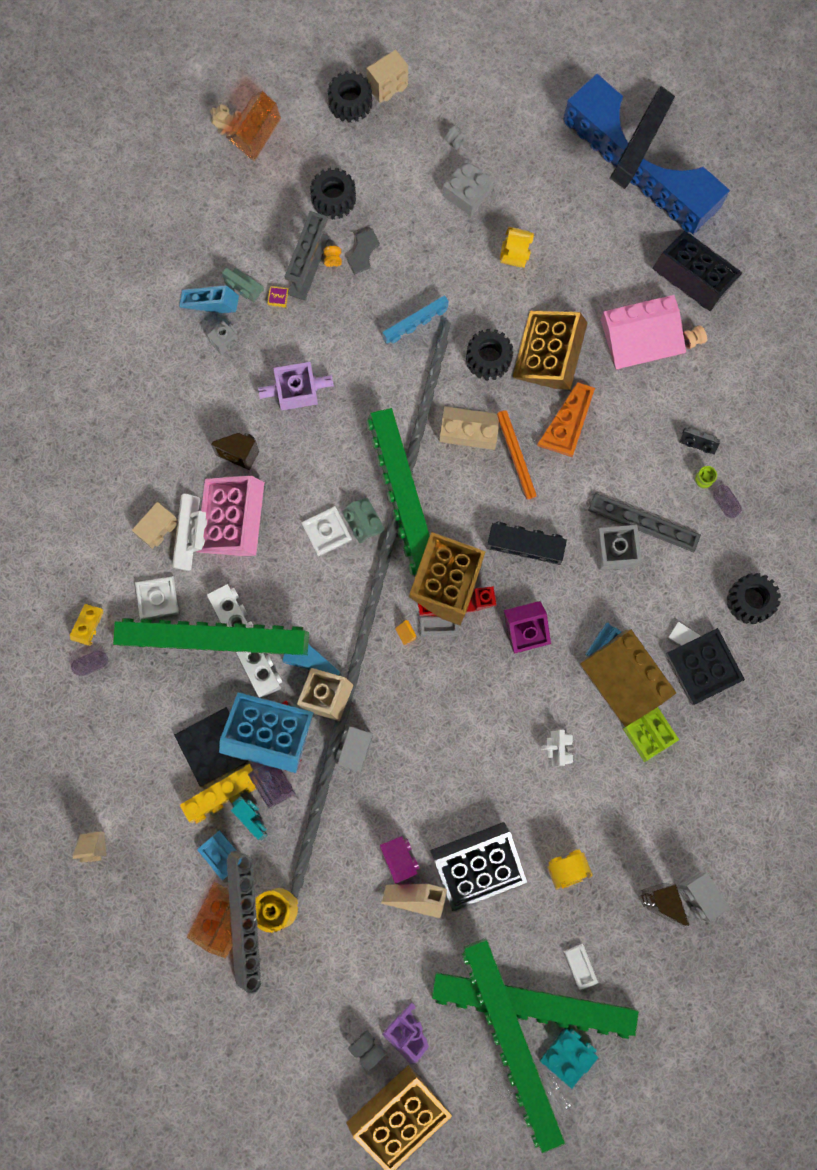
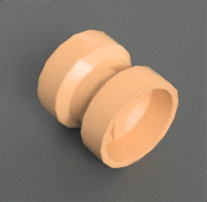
[683,325,707,349]

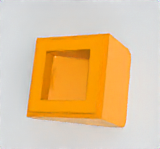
[395,620,416,645]

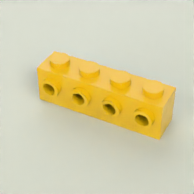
[180,764,261,824]

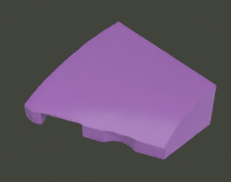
[382,1003,429,1064]

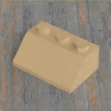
[439,406,499,450]

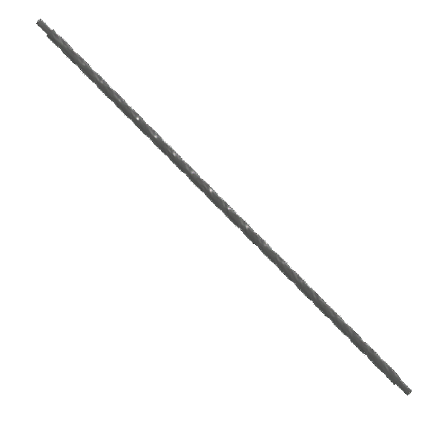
[291,321,451,899]

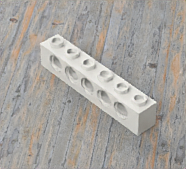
[207,584,282,699]

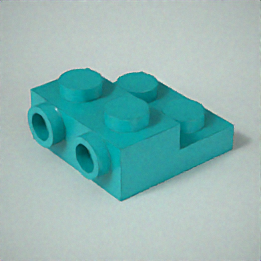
[231,796,267,841]
[539,1028,599,1089]

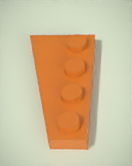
[537,382,595,457]

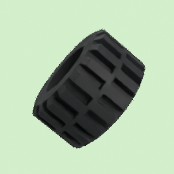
[327,71,372,123]
[310,168,356,219]
[466,329,513,381]
[727,573,781,624]

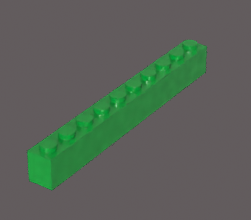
[366,408,430,579]
[113,618,309,656]
[461,938,565,1153]
[432,972,639,1039]

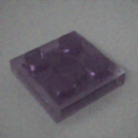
[248,765,296,808]

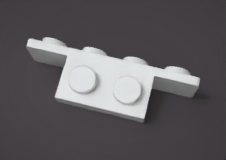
[172,494,207,571]

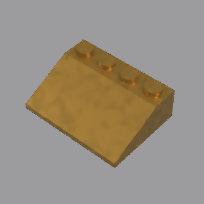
[512,311,588,390]
[409,532,486,625]
[580,629,677,727]
[346,1065,452,1170]

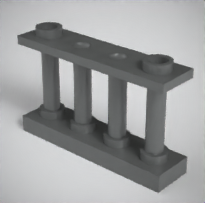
[285,211,329,301]

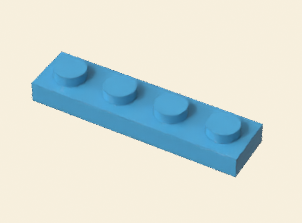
[383,295,449,344]

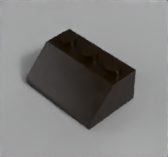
[640,883,689,926]

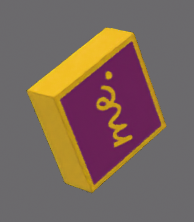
[268,286,289,308]

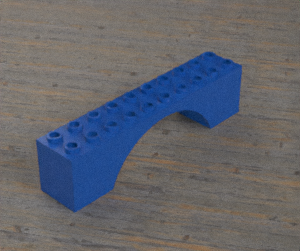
[563,74,730,235]

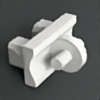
[541,730,573,767]

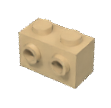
[132,502,178,549]

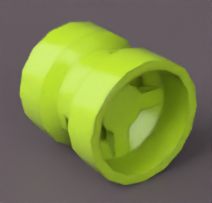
[695,466,718,489]

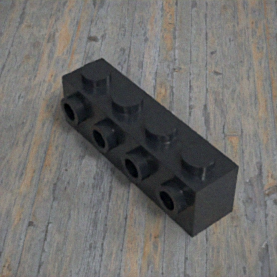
[486,522,567,565]

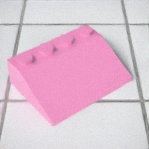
[601,295,686,369]
[196,476,264,556]

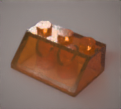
[226,91,281,161]
[187,882,244,958]

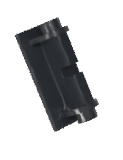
[679,427,721,454]

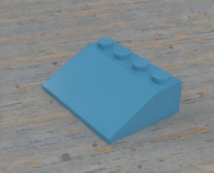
[219,692,313,773]

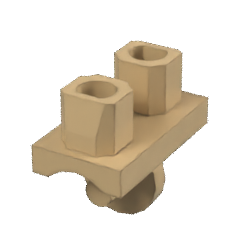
[210,104,244,135]

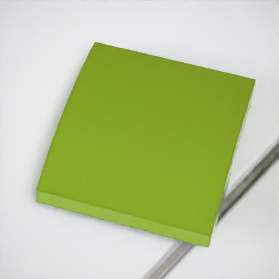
[623,707,679,762]

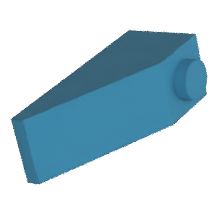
[179,285,239,313]
[282,644,341,676]

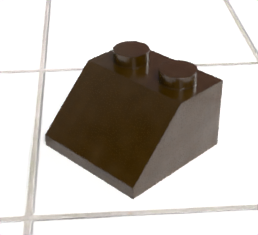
[211,432,259,471]

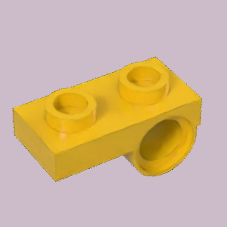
[69,604,103,646]

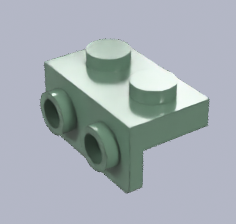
[222,268,264,302]
[343,498,385,543]

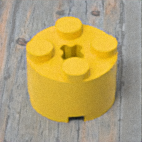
[500,226,534,268]
[547,849,593,890]
[255,888,298,933]

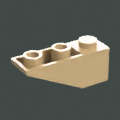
[73,831,107,862]
[381,884,447,918]

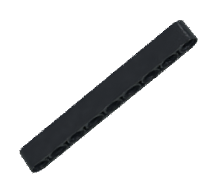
[609,86,676,189]

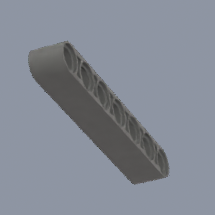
[227,851,261,994]

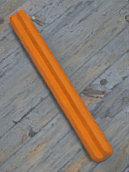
[497,410,537,500]

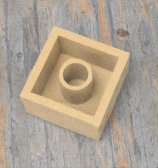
[367,50,408,103]
[297,668,353,721]

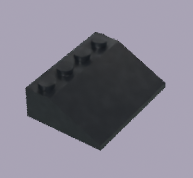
[652,231,743,312]
[430,822,527,911]

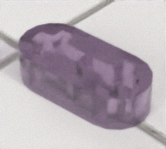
[713,485,742,519]
[71,651,109,676]

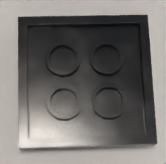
[665,628,745,706]
[174,707,249,787]

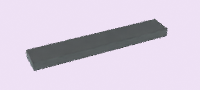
[588,493,701,553]

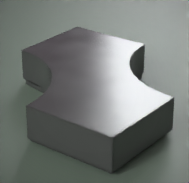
[347,228,380,275]

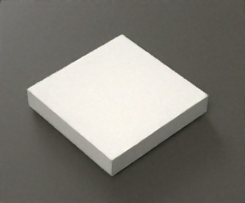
[301,506,352,556]
[135,576,179,620]

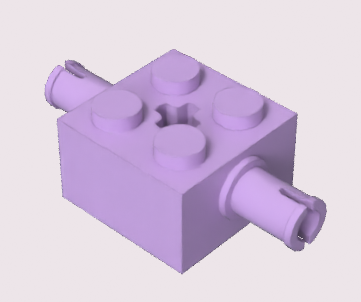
[258,362,334,411]

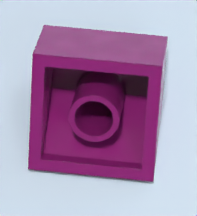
[503,601,551,654]
[380,836,419,884]

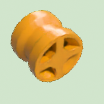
[323,246,342,267]

